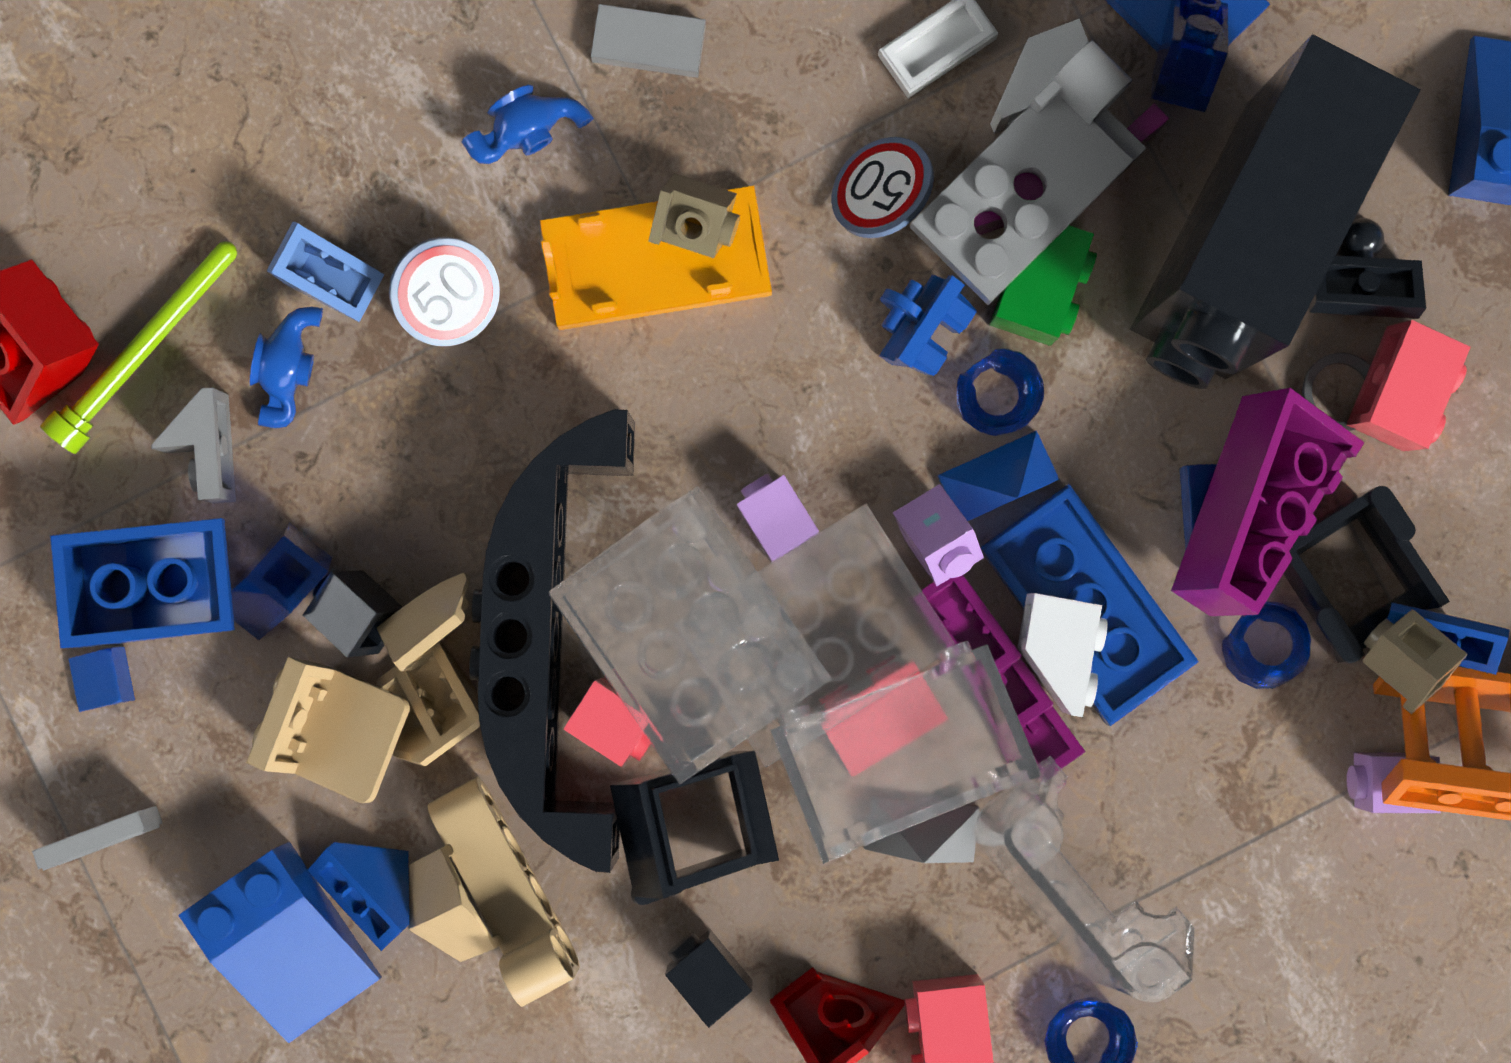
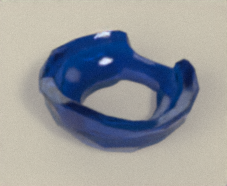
[956,349,1044,436]
[1222,602,1312,689]
[1044,997,1138,1063]

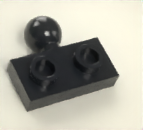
[1309,218,1427,319]

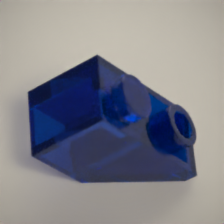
[1151,0,1228,112]
[231,523,332,640]

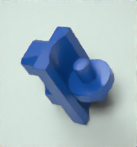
[879,275,977,376]

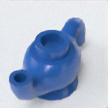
[461,85,594,164]
[249,306,323,428]

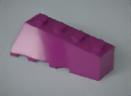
[1171,388,1365,616]

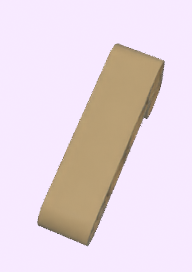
[428,777,580,1007]

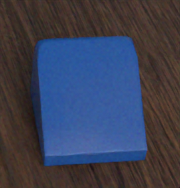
[68,647,135,712]

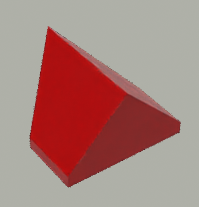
[769,967,905,1063]

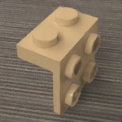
[246,657,410,803]

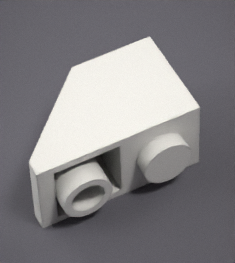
[990,19,1089,133]
[1017,593,1108,717]

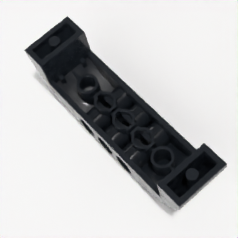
[469,409,635,873]

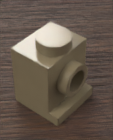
[648,173,740,258]
[1362,609,1468,714]

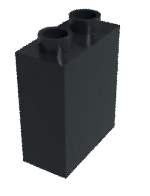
[1130,34,1421,389]

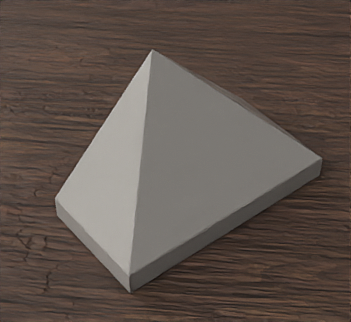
[864,793,980,863]

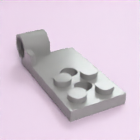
[910,40,1146,305]

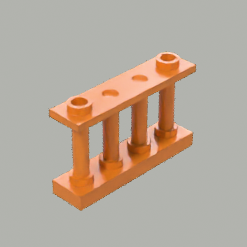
[1373,667,1511,820]

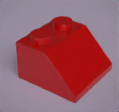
[0,259,99,425]

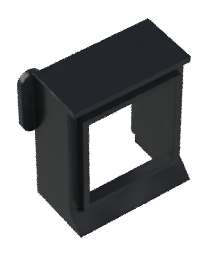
[1283,486,1450,663]
[610,744,779,905]

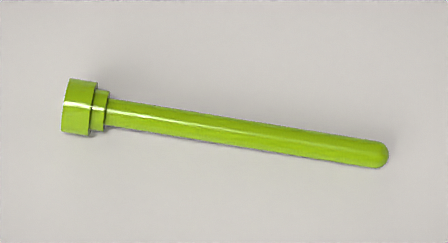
[40,241,237,454]

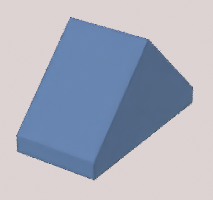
[267,222,385,322]

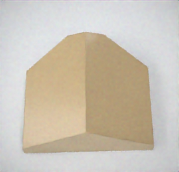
[377,573,471,671]
[376,640,480,766]
[408,844,503,962]

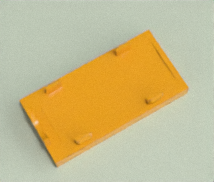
[540,186,772,330]

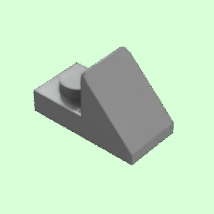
[151,388,236,504]

